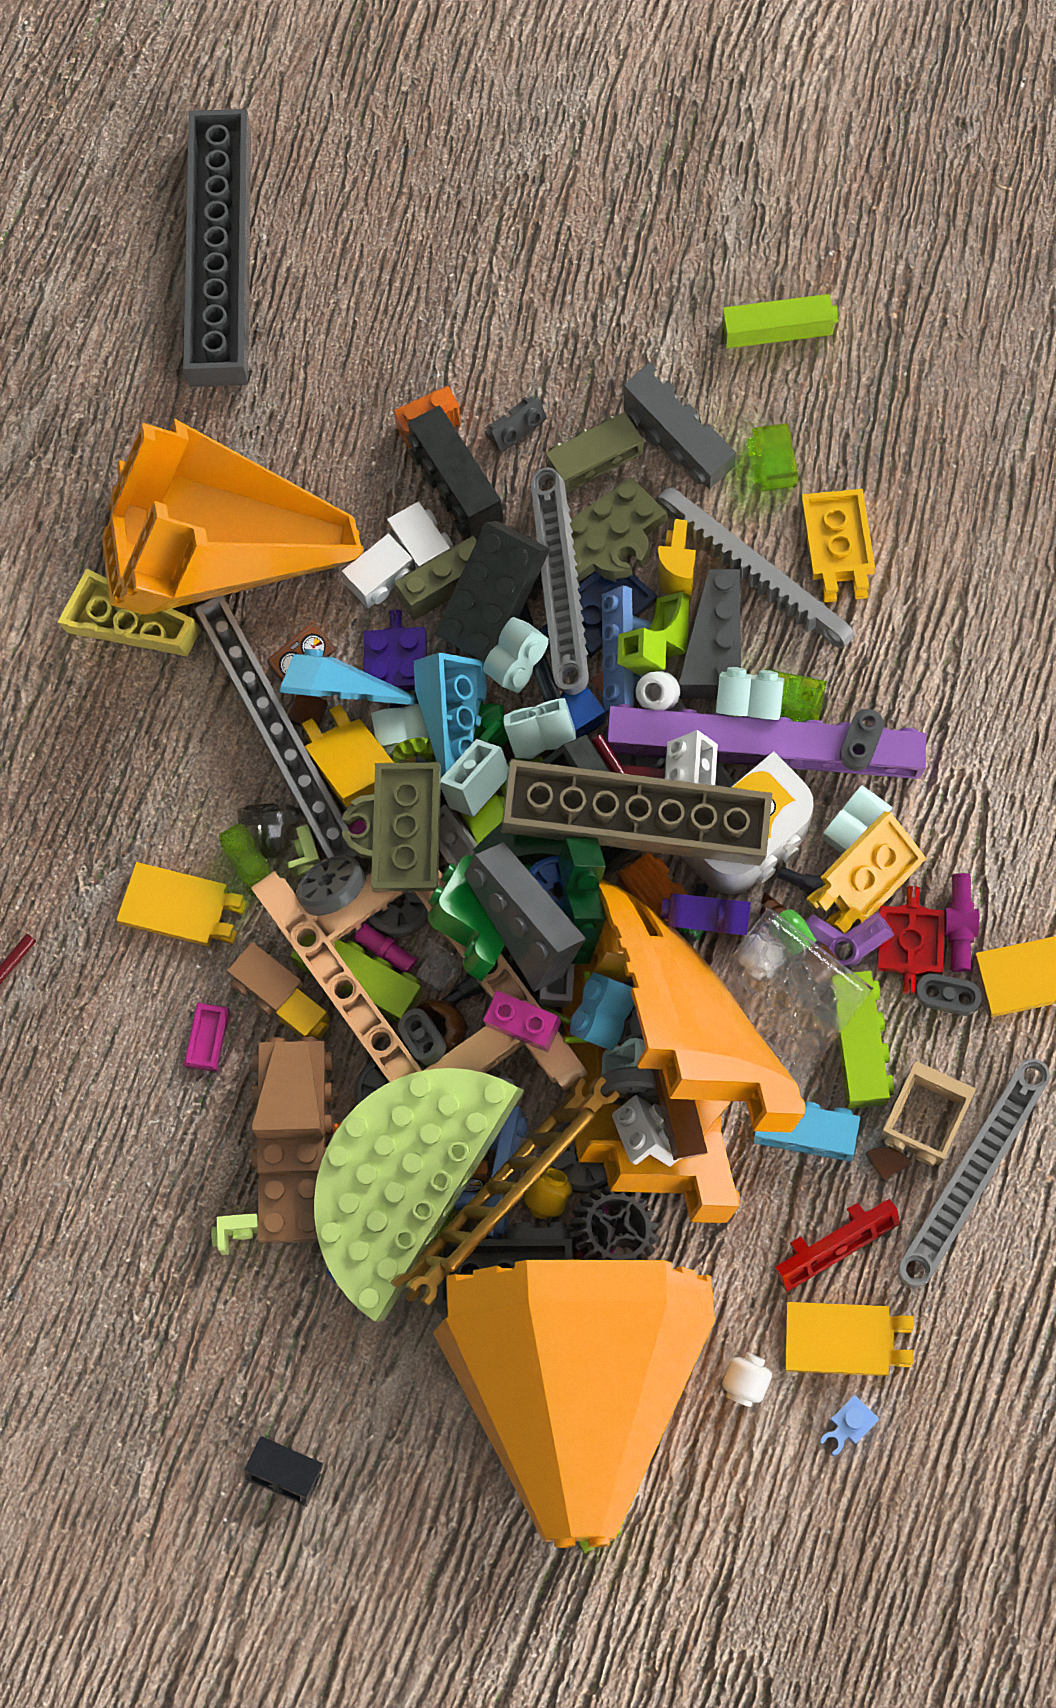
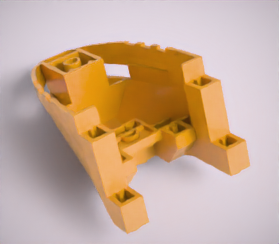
[560,879,805,1223]

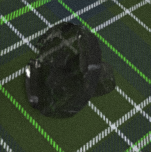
[237,803,301,859]

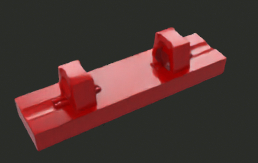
[775,1198,900,1292]

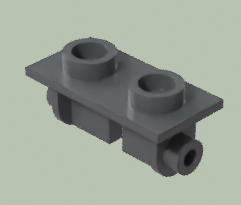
[484,396,547,453]

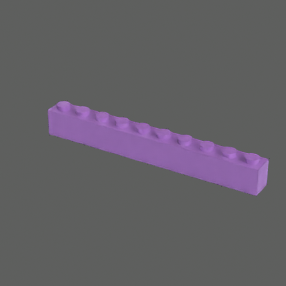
[606,704,927,779]

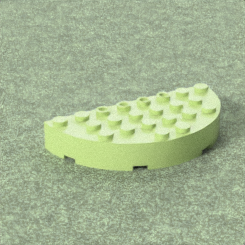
[314,1068,525,1322]

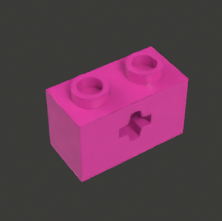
[483,991,561,1052]

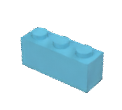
[753,1102,860,1162]

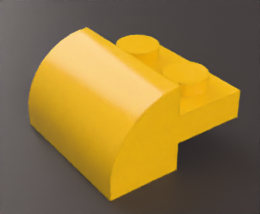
[657,519,696,604]

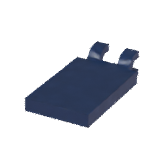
[539,571,657,658]

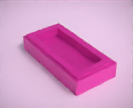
[184,1003,230,1072]

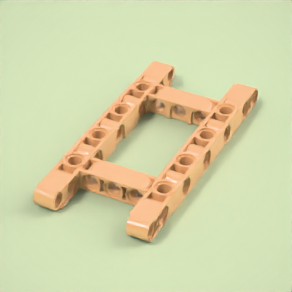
[251,821,588,1091]

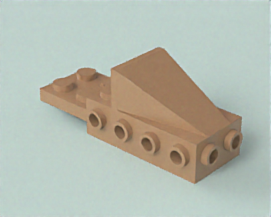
[251,1036,333,1243]

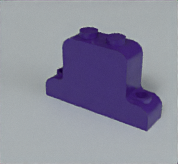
[661,893,751,935]

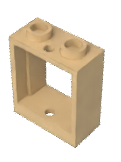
[880,1061,976,1166]

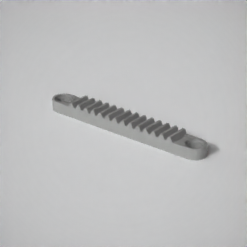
[531,467,589,695]
[656,487,855,649]
[898,1059,1050,1288]

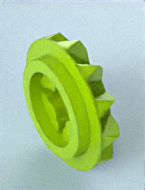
[392,737,437,763]

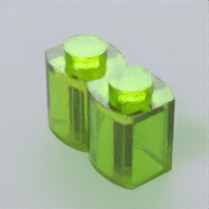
[746,423,798,492]
[219,823,272,897]

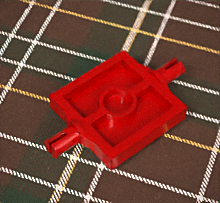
[877,886,945,995]

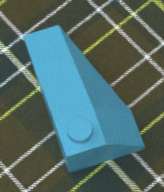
[280,649,419,705]
[413,652,487,777]

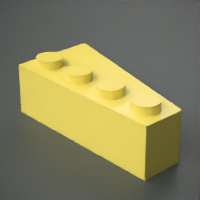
[57,568,202,656]

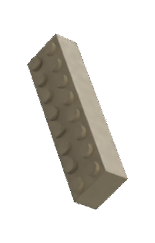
[501,759,772,866]

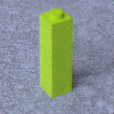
[722,294,839,349]

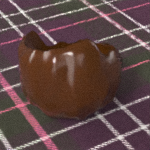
[415,999,468,1056]

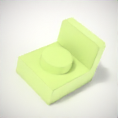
[287,824,321,878]
[211,1213,258,1255]

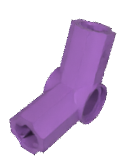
[805,912,894,967]

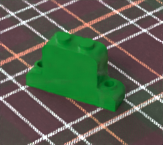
[428,855,532,982]

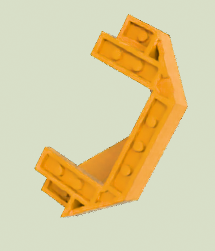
[102,418,363,615]
[433,1260,716,1548]

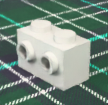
[387,501,453,570]
[342,533,414,609]
[665,730,718,785]

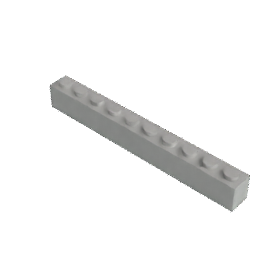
[194,596,365,866]

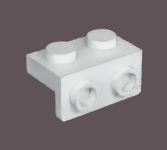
[612,1095,678,1167]

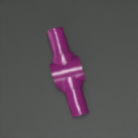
[944,873,979,972]

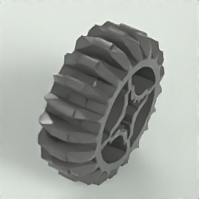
[569,1186,659,1260]

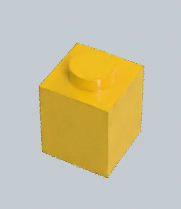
[276,988,330,1039]

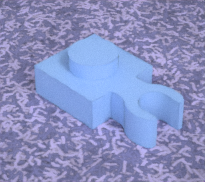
[820,1395,879,1456]

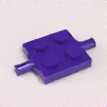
[364,609,427,708]

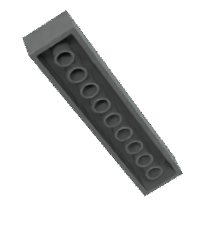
[183,109,251,387]

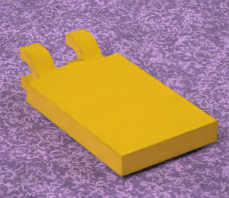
[801,489,875,603]
[301,704,394,808]
[806,811,927,934]
[116,862,247,947]
[974,936,1056,1017]
[785,1302,914,1376]

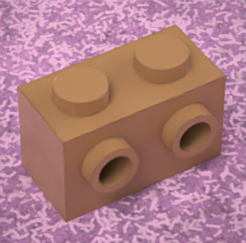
[227,942,305,1017]

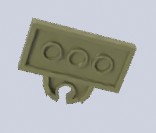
[570,477,669,583]
[342,762,441,892]

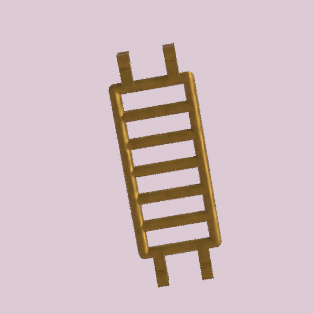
[390,1076,620,1306]

